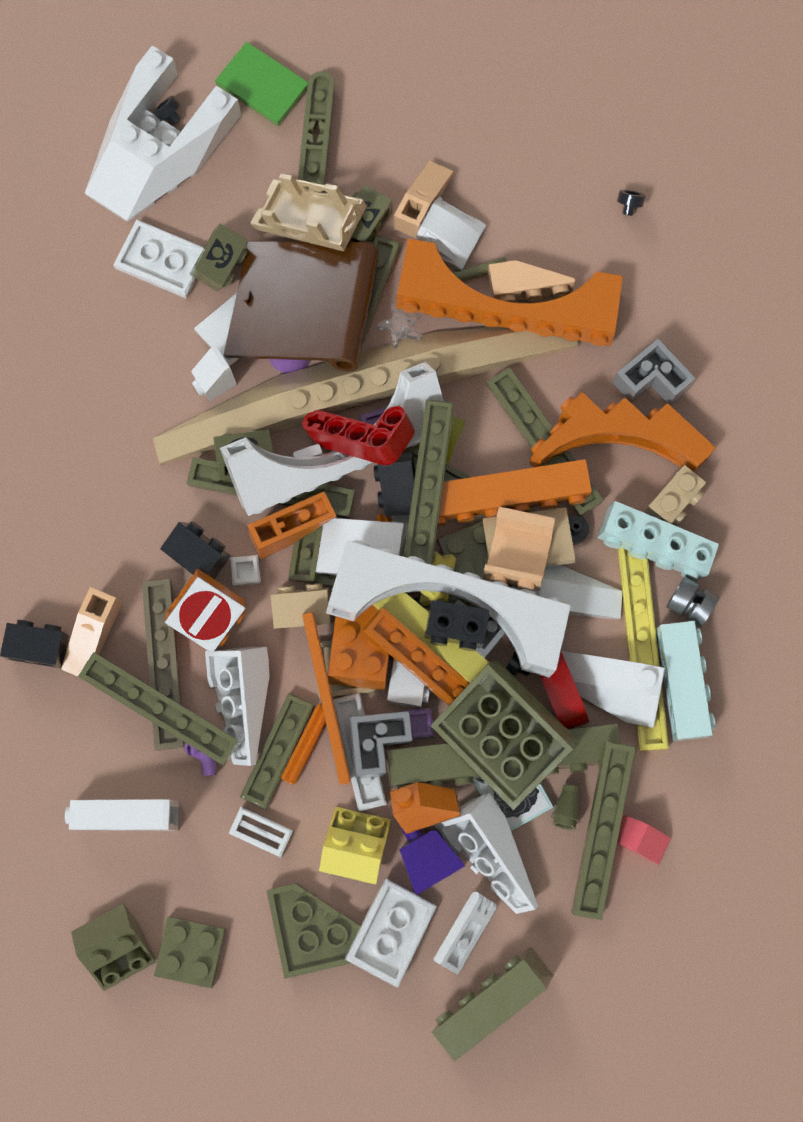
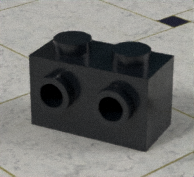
[374,452,416,517]
[160,521,231,579]
[424,600,490,651]
[0,620,69,669]

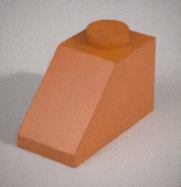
[390,782,461,834]

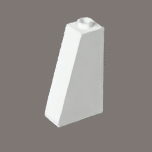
[65,799,179,831]

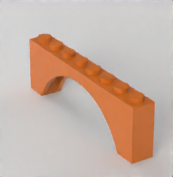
[396,239,623,346]

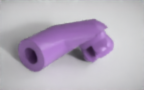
[184,743,217,776]

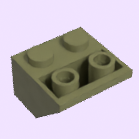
[71,903,156,991]

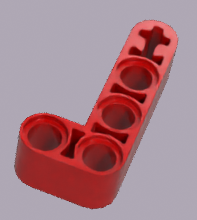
[302,406,415,465]
[540,651,590,730]

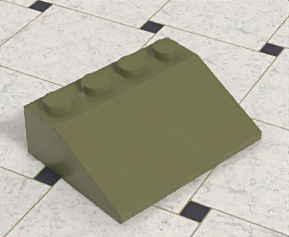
[431,660,580,810]

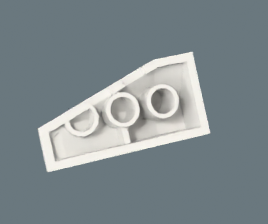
[510,565,622,619]
[205,647,270,766]
[562,651,665,728]
[434,793,538,914]

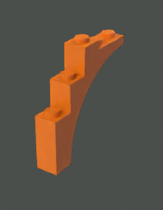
[528,392,716,472]

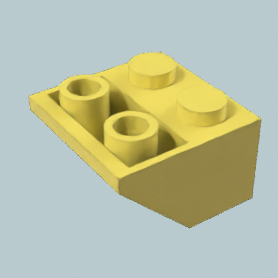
[319,806,391,885]

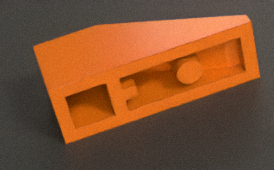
[247,492,336,559]

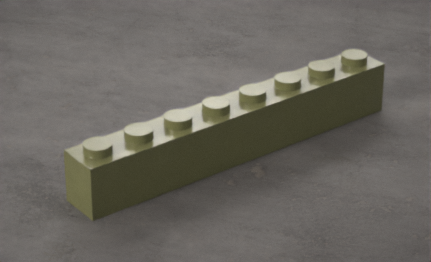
[387,724,621,789]

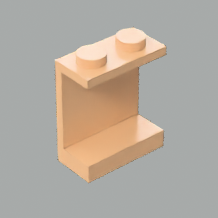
[484,507,555,591]

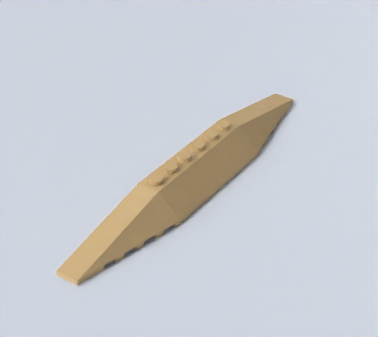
[153,327,579,465]

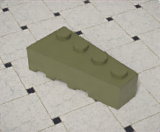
[432,947,554,1062]

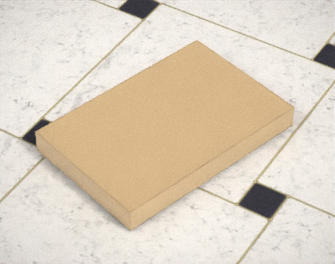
[483,508,575,567]

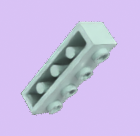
[597,501,719,581]
[656,621,715,742]

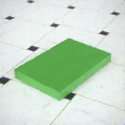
[215,42,308,126]

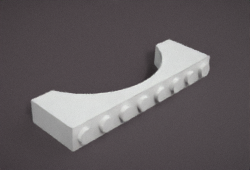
[220,362,444,516]
[326,540,571,678]

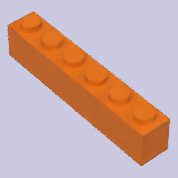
[438,459,592,526]

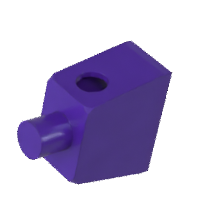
[400,828,465,895]

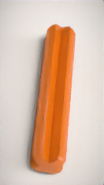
[281,704,326,785]

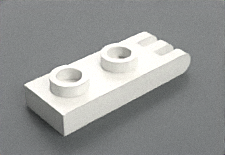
[433,892,497,975]

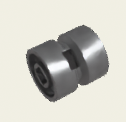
[666,576,720,628]

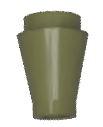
[551,784,580,830]

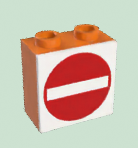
[165,568,246,653]

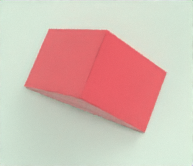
[617,814,671,865]

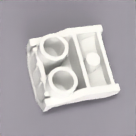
[415,197,486,271]

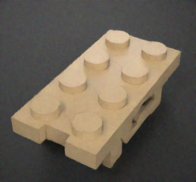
[250,173,367,251]

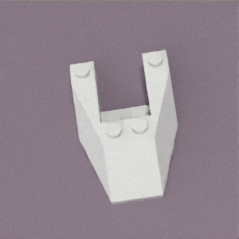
[85,46,242,222]

